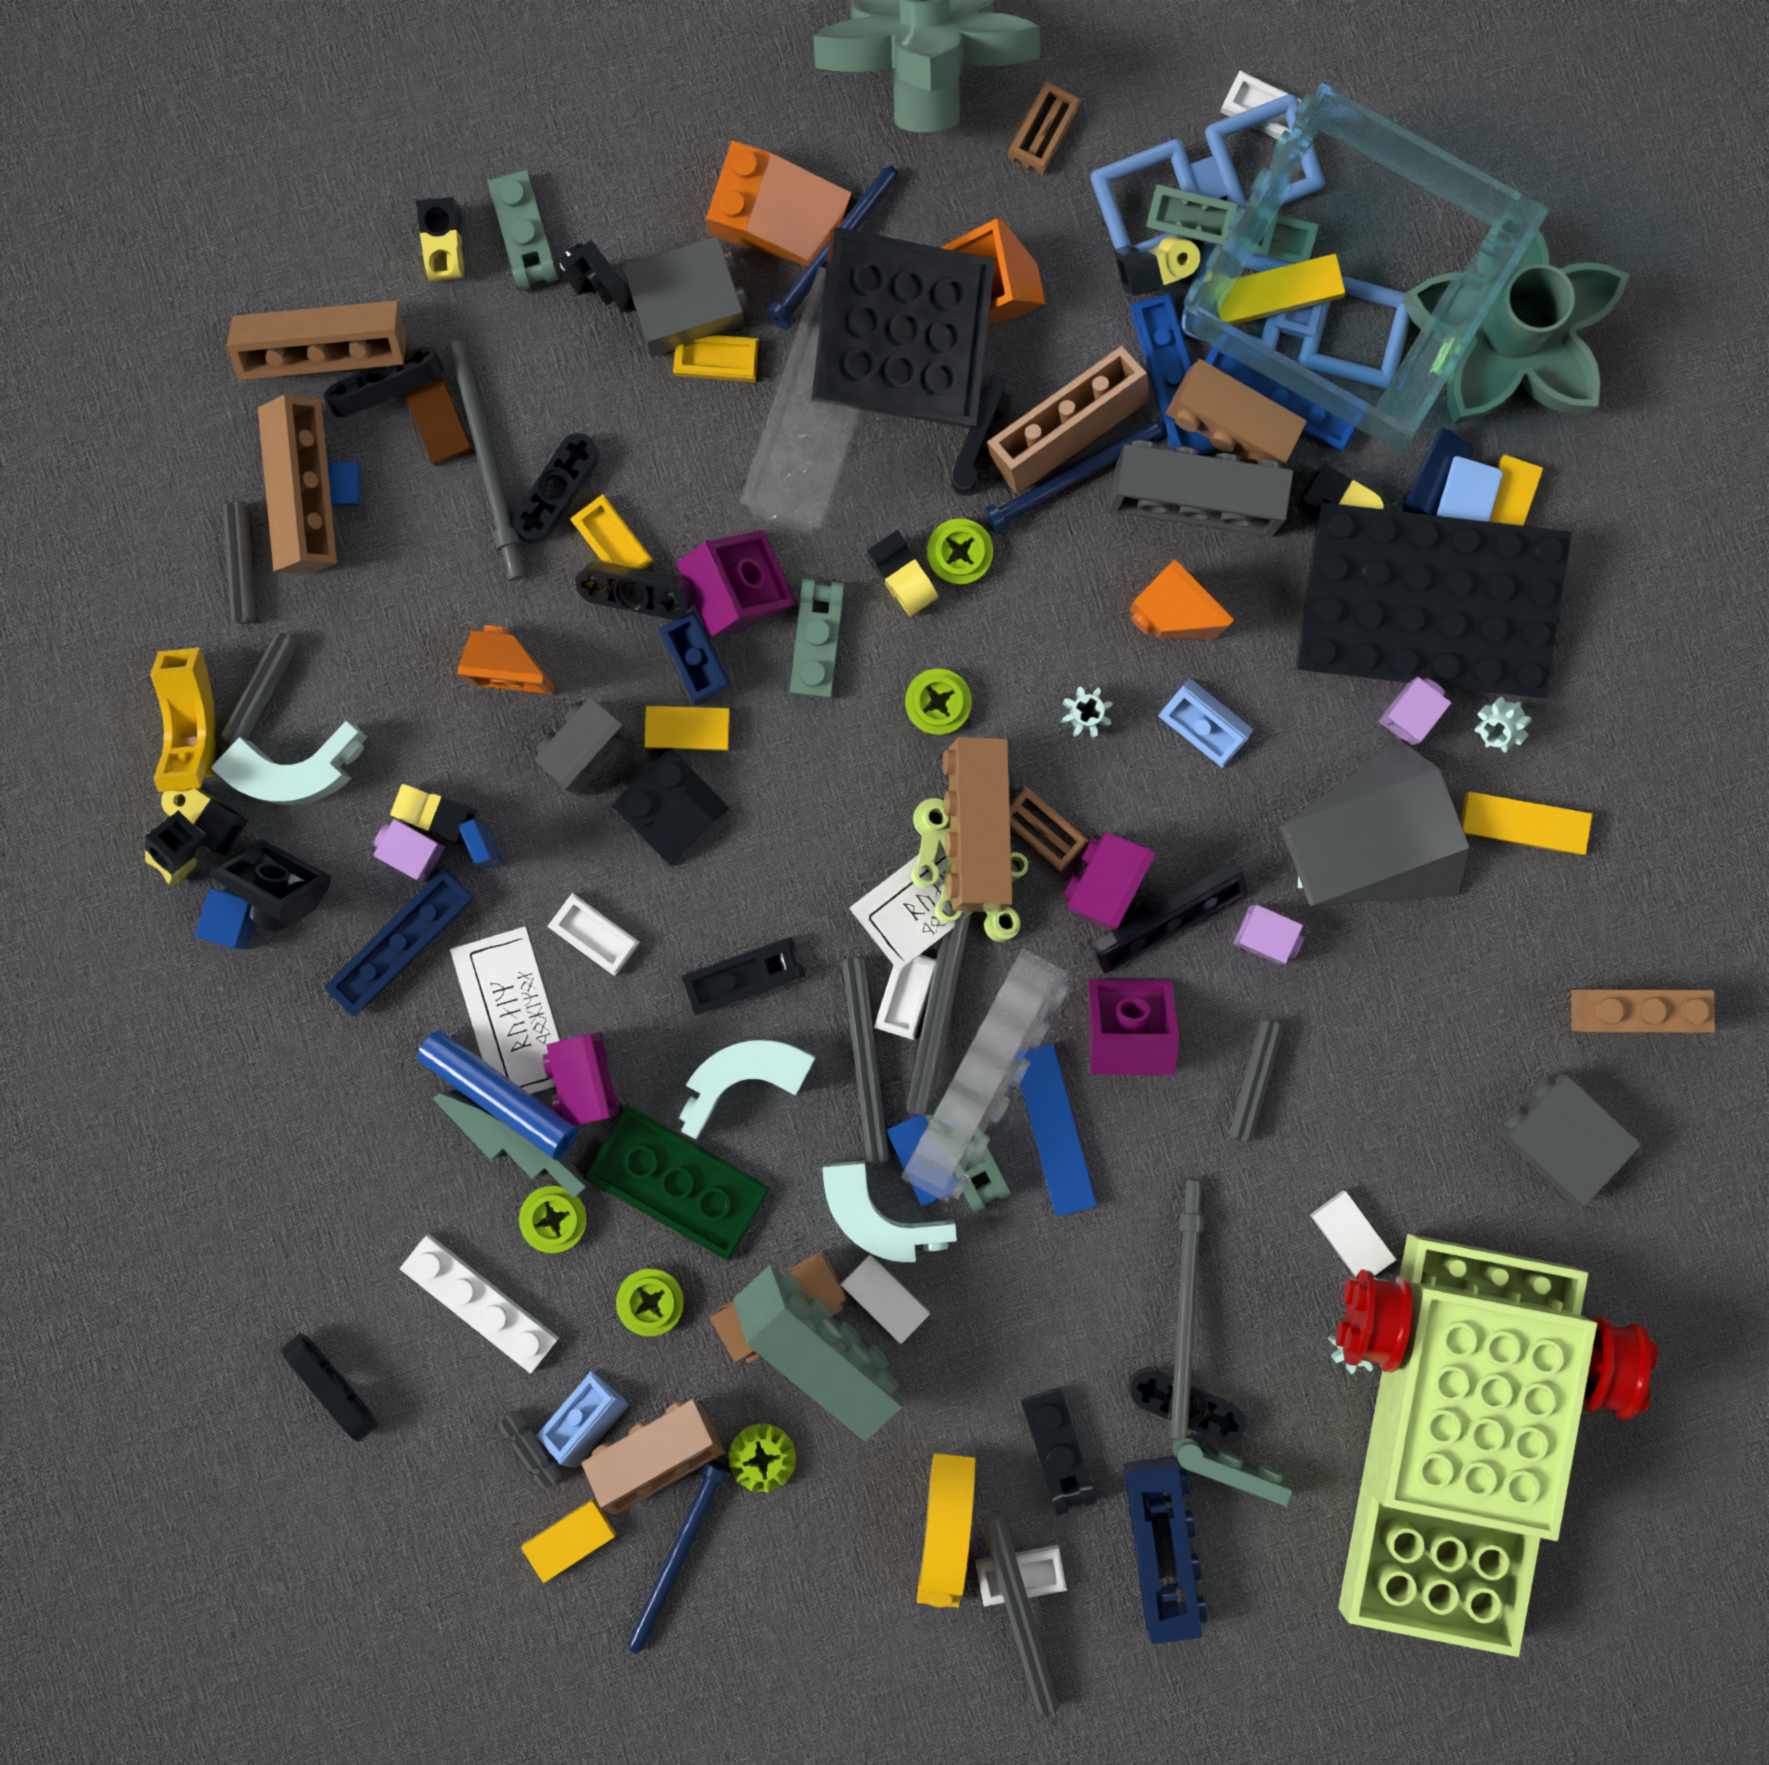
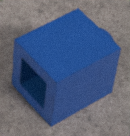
[194,887,255,949]

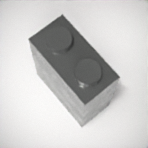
[622,236,750,357]
[1498,1073,1642,1207]

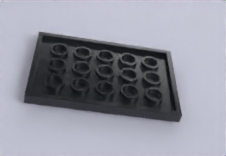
[1295,502,1572,699]

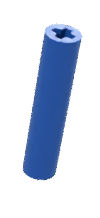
[417,1030,578,1160]

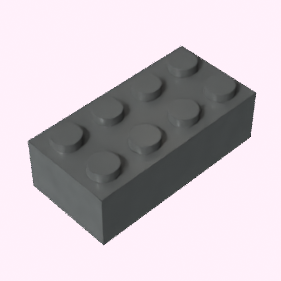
[1108,440,1293,538]

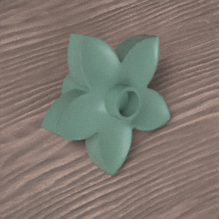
[814,0,1040,132]
[1401,205,1630,425]

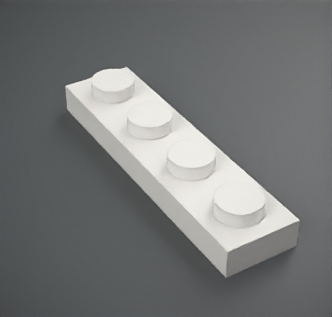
[400,1234,559,1374]

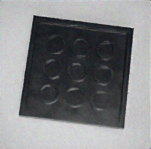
[811,227,995,429]

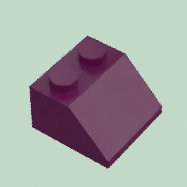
[676,530,796,638]
[1062,832,1156,931]
[1088,979,1179,1075]
[542,1032,620,1126]

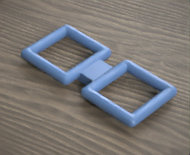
[1090,94,1325,253]
[1180,242,1411,389]

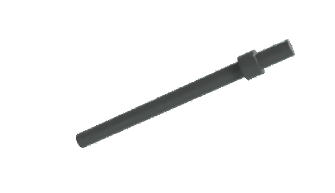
[448,340,526,581]
[1170,1180,1205,1439]

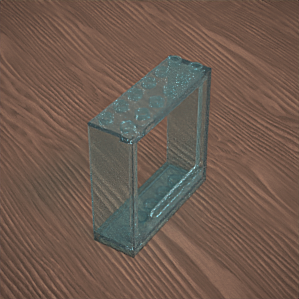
[1182,82,1550,453]

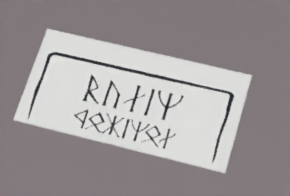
[849,843,1019,971]
[450,926,560,1094]

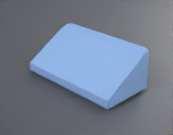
[1436,456,1503,522]
[1158,678,1253,768]
[536,1372,629,1468]

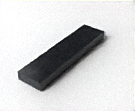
[1090,861,1248,974]

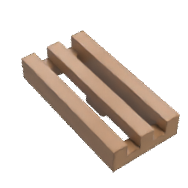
[1007,81,1082,176]
[1009,786,1089,872]

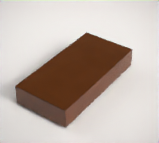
[404,374,473,466]

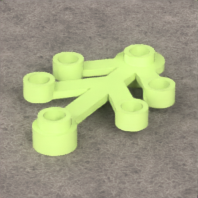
[911,798,1028,942]

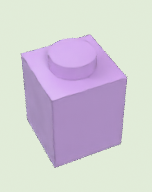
[1378,677,1451,746]
[373,819,446,882]
[1233,904,1304,964]

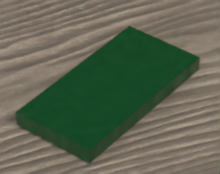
[584,1104,771,1262]

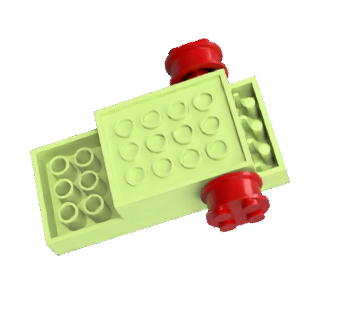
[1335,1234,1658,1657]

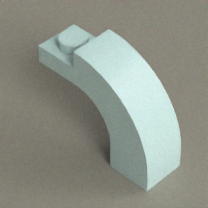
[211,721,368,805]
[679,1039,816,1139]
[823,1160,957,1262]

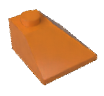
[940,218,1045,323]
[1129,559,1234,639]
[457,625,556,695]

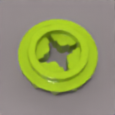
[927,518,993,585]
[905,668,972,736]
[519,1185,587,1253]
[616,1268,684,1336]
[729,1423,796,1493]

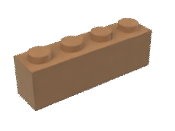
[226,300,407,380]
[987,346,1150,495]
[258,395,337,574]
[943,737,1012,912]

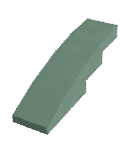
[1146,185,1319,264]
[433,1091,591,1199]

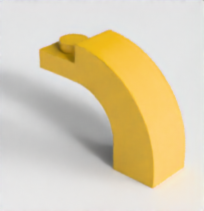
[150,647,217,792]
[917,1453,976,1608]

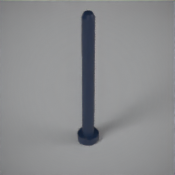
[766,166,898,330]
[984,422,1165,534]
[628,1460,732,1654]

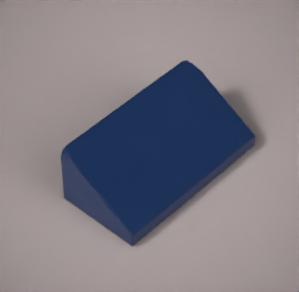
[1402,427,1475,516]
[657,610,731,705]

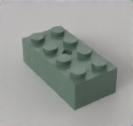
[733,1264,903,1442]

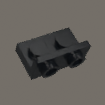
[558,240,634,313]

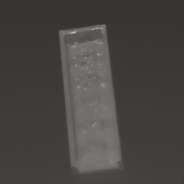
[740,266,864,539]
[900,948,1070,1203]

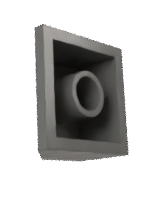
[534,697,632,796]

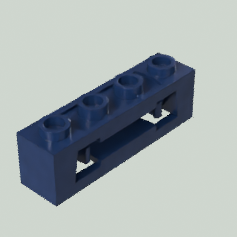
[1123,1456,1207,1644]

